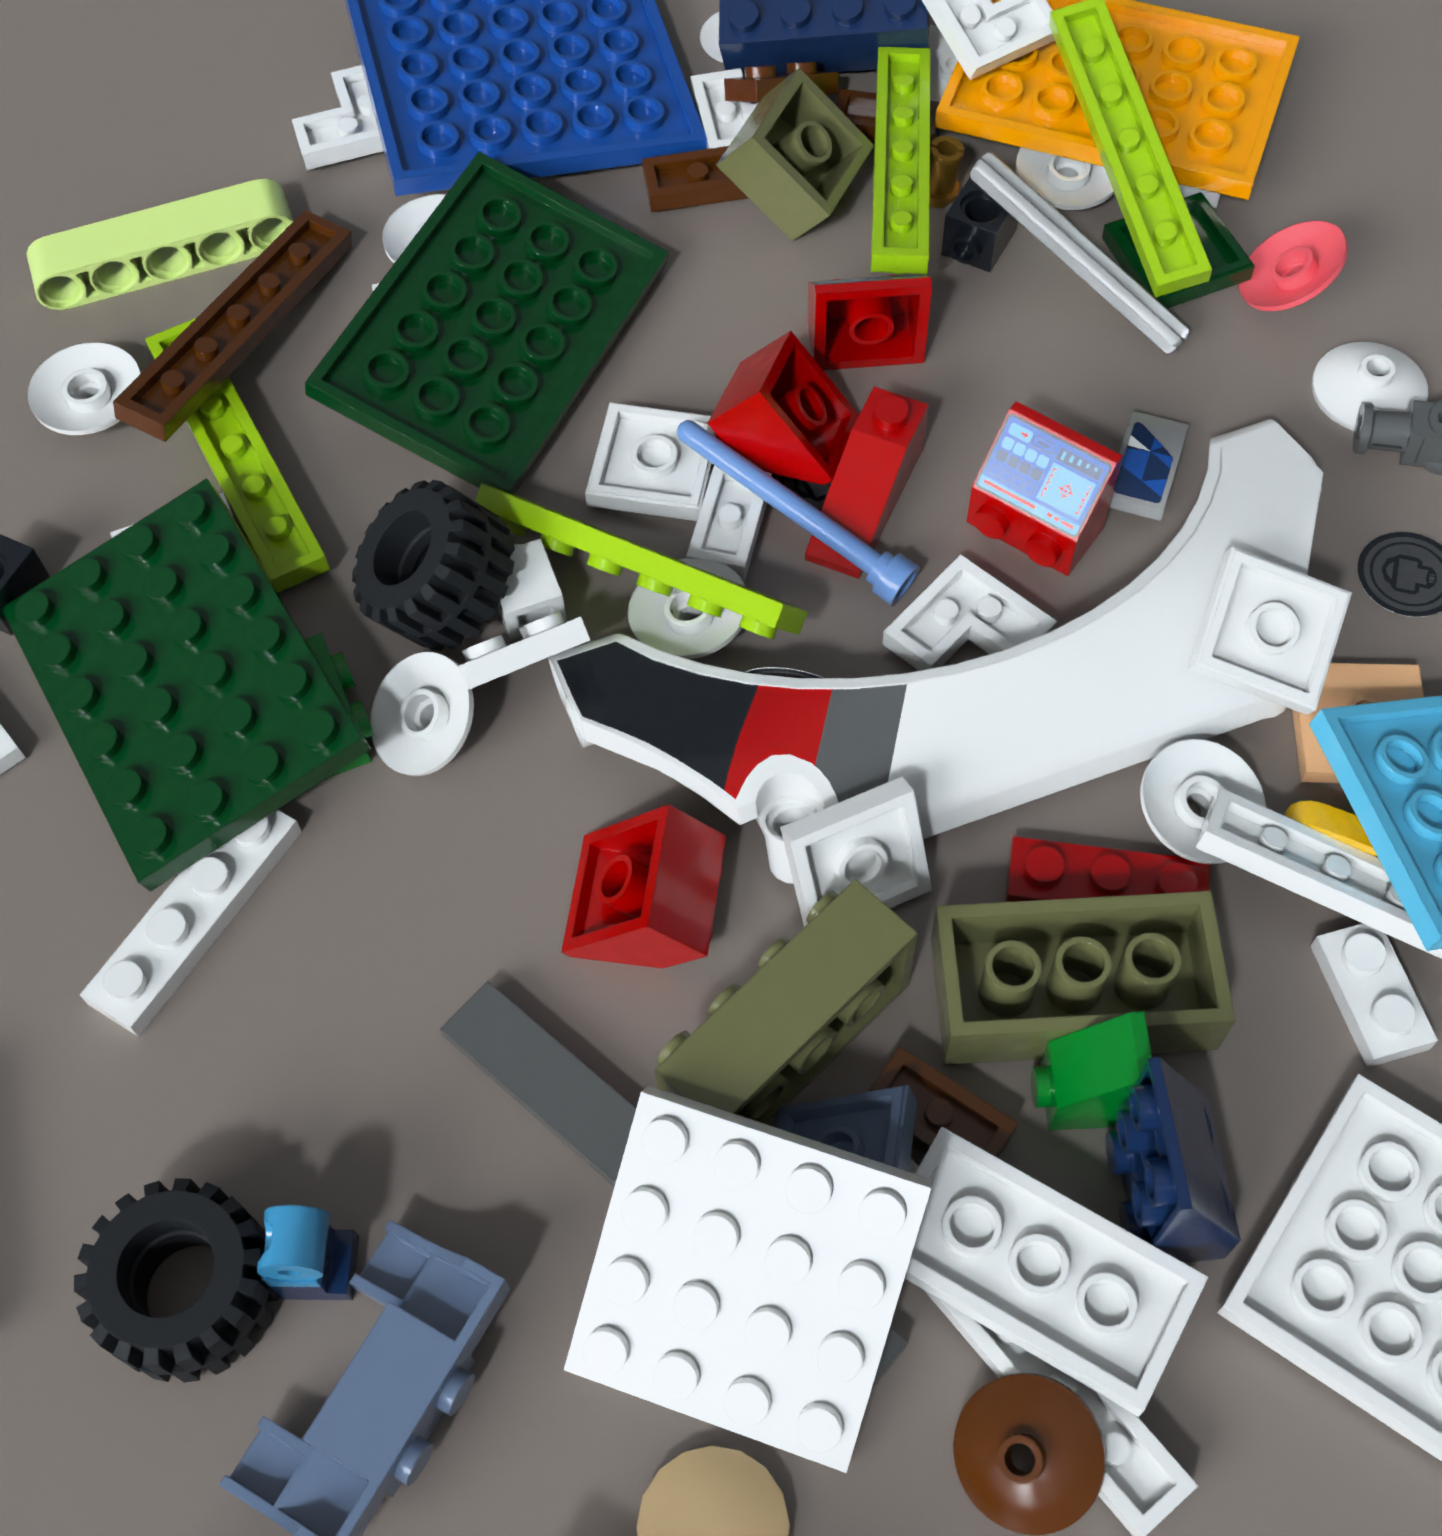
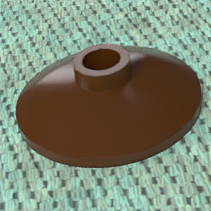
[953,1373,1106,1535]

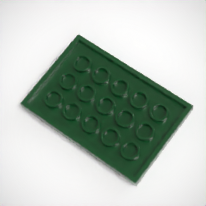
[305,151,669,494]
[2,478,371,892]

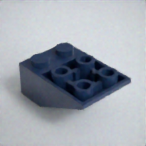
[1105,1057,1241,1263]

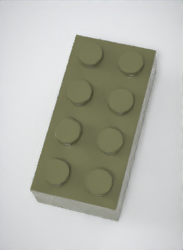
[654,879,918,1125]
[930,891,1236,1065]

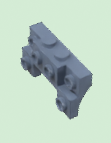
[219,1220,511,1536]

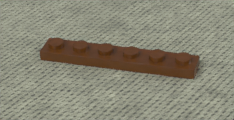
[113,210,352,442]

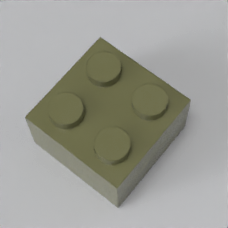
[716,67,874,241]

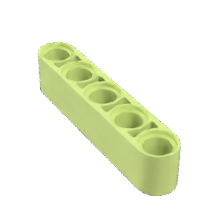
[26,178,294,310]

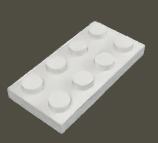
[905,1127,1208,1417]

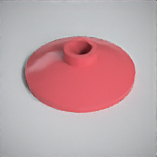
[1238,221,1348,311]

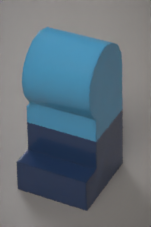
[257,1205,359,1300]

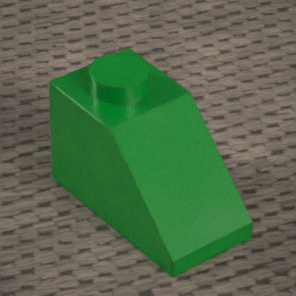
[1031,1011,1152,1131]

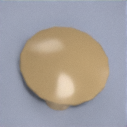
[636,1445,790,1536]

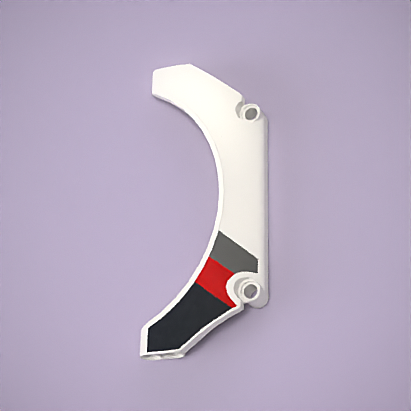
[548,419,1323,884]

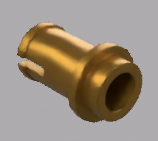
[929,136,964,208]

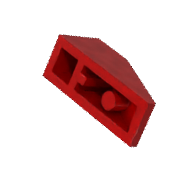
[805,386,929,579]

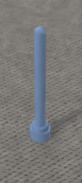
[677,420,920,606]

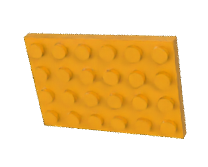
[935,0,1300,200]

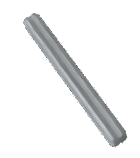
[970,152,1190,355]

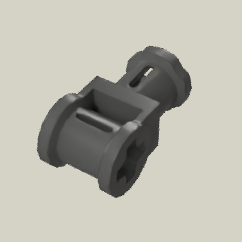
[1353,400,1442,475]

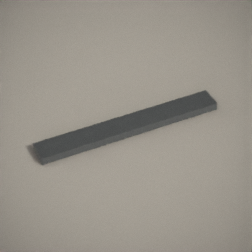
[440,981,908,1389]

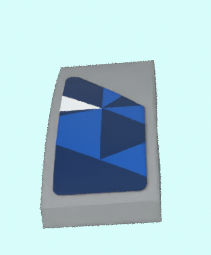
[1109,411,1189,521]

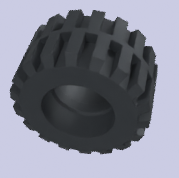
[352,480,515,651]
[74,1178,279,1383]

